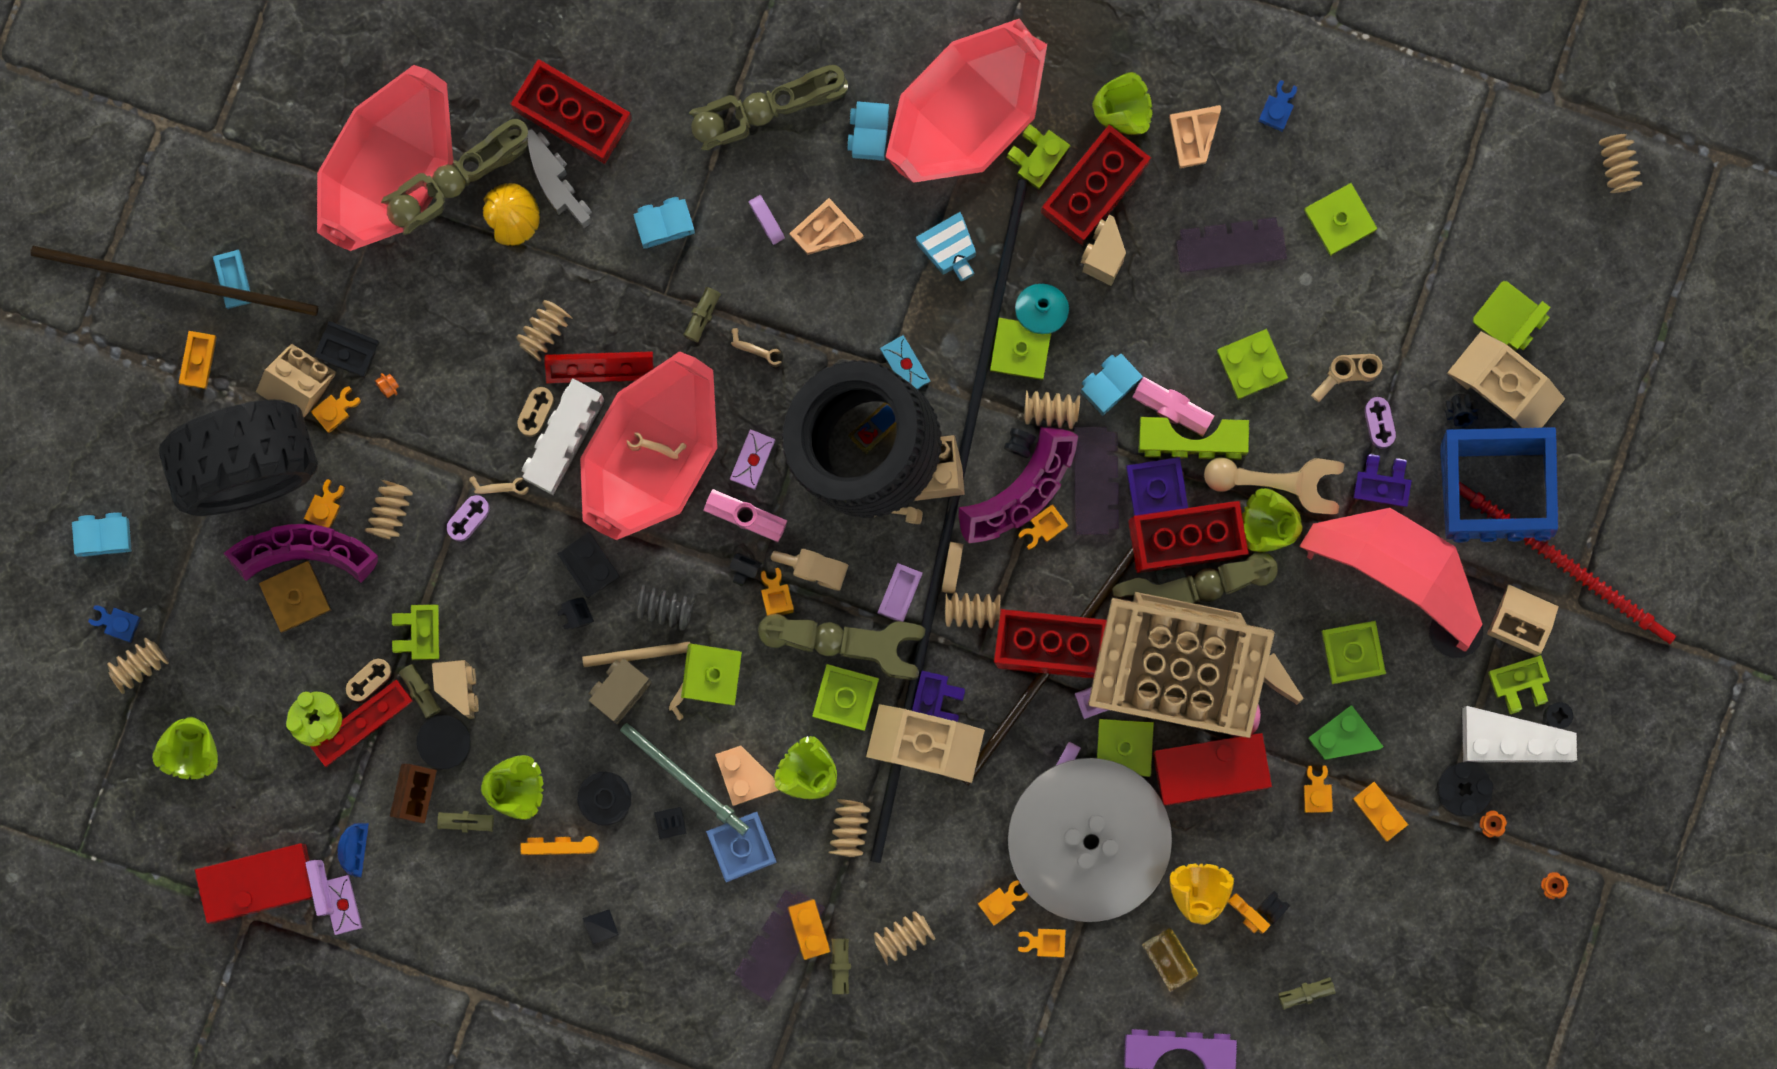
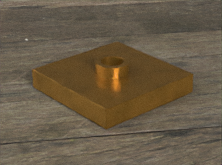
[259,561,331,633]

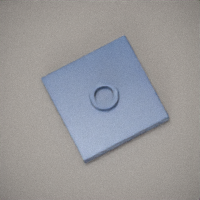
[706,812,777,883]

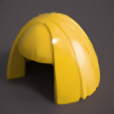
[483,183,540,246]
[1170,864,1234,925]

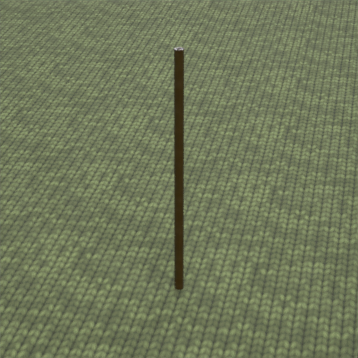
[31,246,319,316]
[962,546,1135,786]

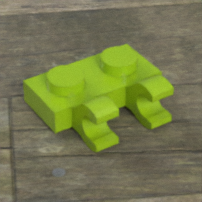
[1007,124,1070,190]
[392,605,439,660]
[1488,655,1550,715]

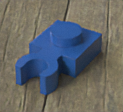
[1258,80,1297,132]
[88,605,141,643]

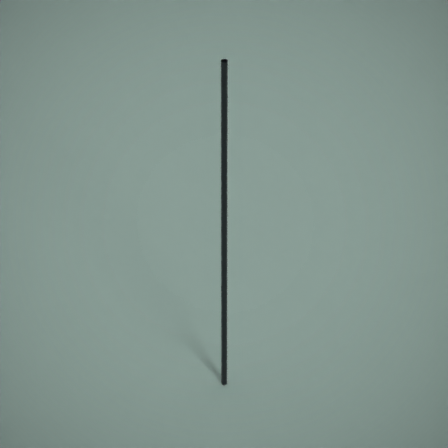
[870,179,1028,863]

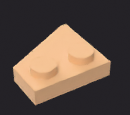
[1169,105,1221,169]
[789,198,864,255]
[715,746,779,806]

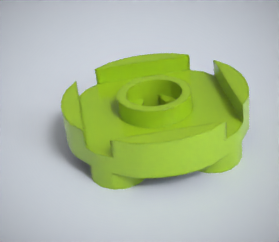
[286,692,342,746]

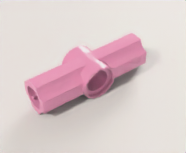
[1132,377,1214,437]
[704,489,788,543]

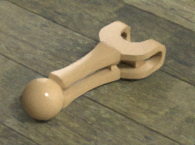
[1204,457,1344,514]

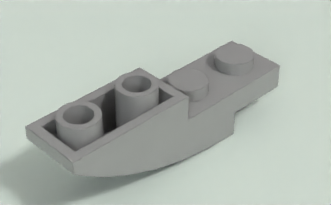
[528,128,592,228]

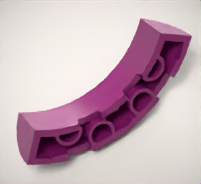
[959,427,1078,543]
[224,524,378,583]

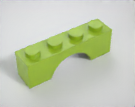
[1138,417,1249,460]

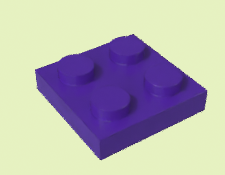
[1126,457,1188,516]

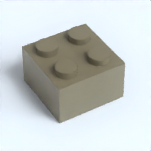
[589,658,652,725]

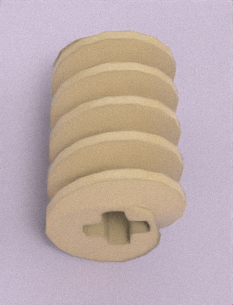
[1599,134,1642,193]
[516,300,573,362]
[1024,390,1080,429]
[365,480,413,540]
[945,593,1000,629]
[107,638,169,694]
[829,799,870,857]
[874,911,935,966]

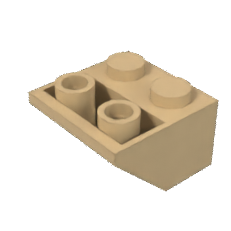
[1081,215,1126,286]
[256,344,336,417]
[914,435,965,501]
[1487,585,1559,656]
[432,660,479,719]

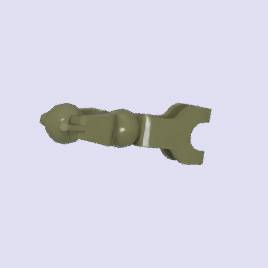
[689,65,849,151]
[381,119,528,235]
[1112,552,1278,604]
[758,614,926,680]

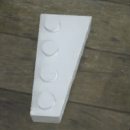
[522,378,605,495]
[1462,706,1577,762]

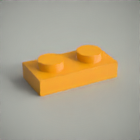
[179,331,217,389]
[1352,782,1408,842]
[787,899,830,960]

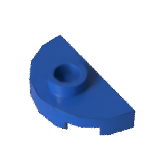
[338,823,369,878]

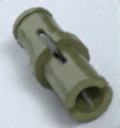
[683,287,721,343]
[399,664,441,719]
[437,811,494,833]
[830,938,851,994]
[1278,977,1336,1010]

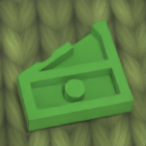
[1308,705,1383,760]

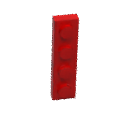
[545,352,654,383]
[310,679,414,767]

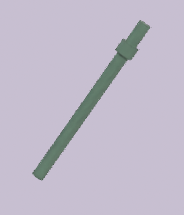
[620,723,749,836]

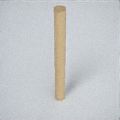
[582,642,690,667]

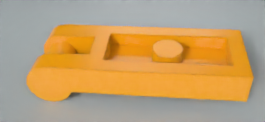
[521,836,599,855]

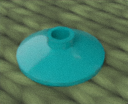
[1015,284,1069,334]

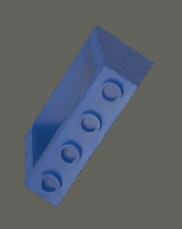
[1440,427,1558,543]

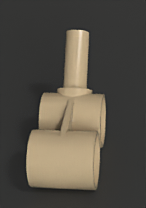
[1311,354,1382,402]
[771,549,849,591]

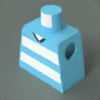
[916,212,976,281]

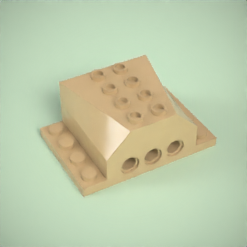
[1088,592,1274,738]

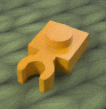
[311,386,361,433]
[304,479,345,528]
[1018,504,1068,550]
[761,568,794,616]
[1303,766,1333,813]
[978,880,1028,926]
[1228,893,1270,934]
[1018,929,1066,957]

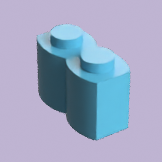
[848,101,889,161]
[633,197,695,249]
[1081,354,1143,416]
[72,513,132,557]

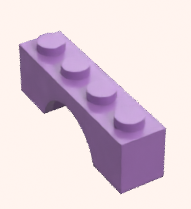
[1124,1029,1237,1069]

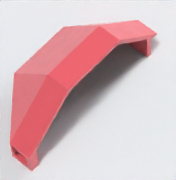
[885,19,1047,183]
[317,65,453,251]
[580,352,717,540]
[1299,508,1483,652]

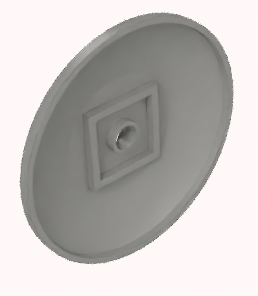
[1008,758,1172,922]

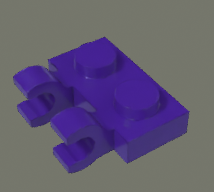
[1353,454,1412,507]
[912,671,965,722]

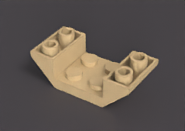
[1447,332,1565,428]
[866,704,985,783]

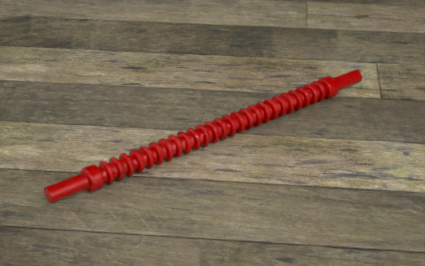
[1459,481,1676,644]

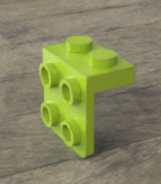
[1473,281,1551,352]

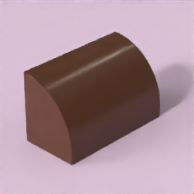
[390,764,437,824]

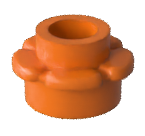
[375,373,399,398]
[1480,811,1507,838]
[1541,872,1568,899]

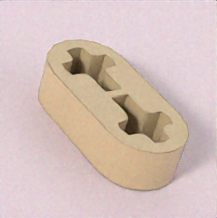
[517,387,554,437]
[941,542,964,594]
[346,659,392,702]

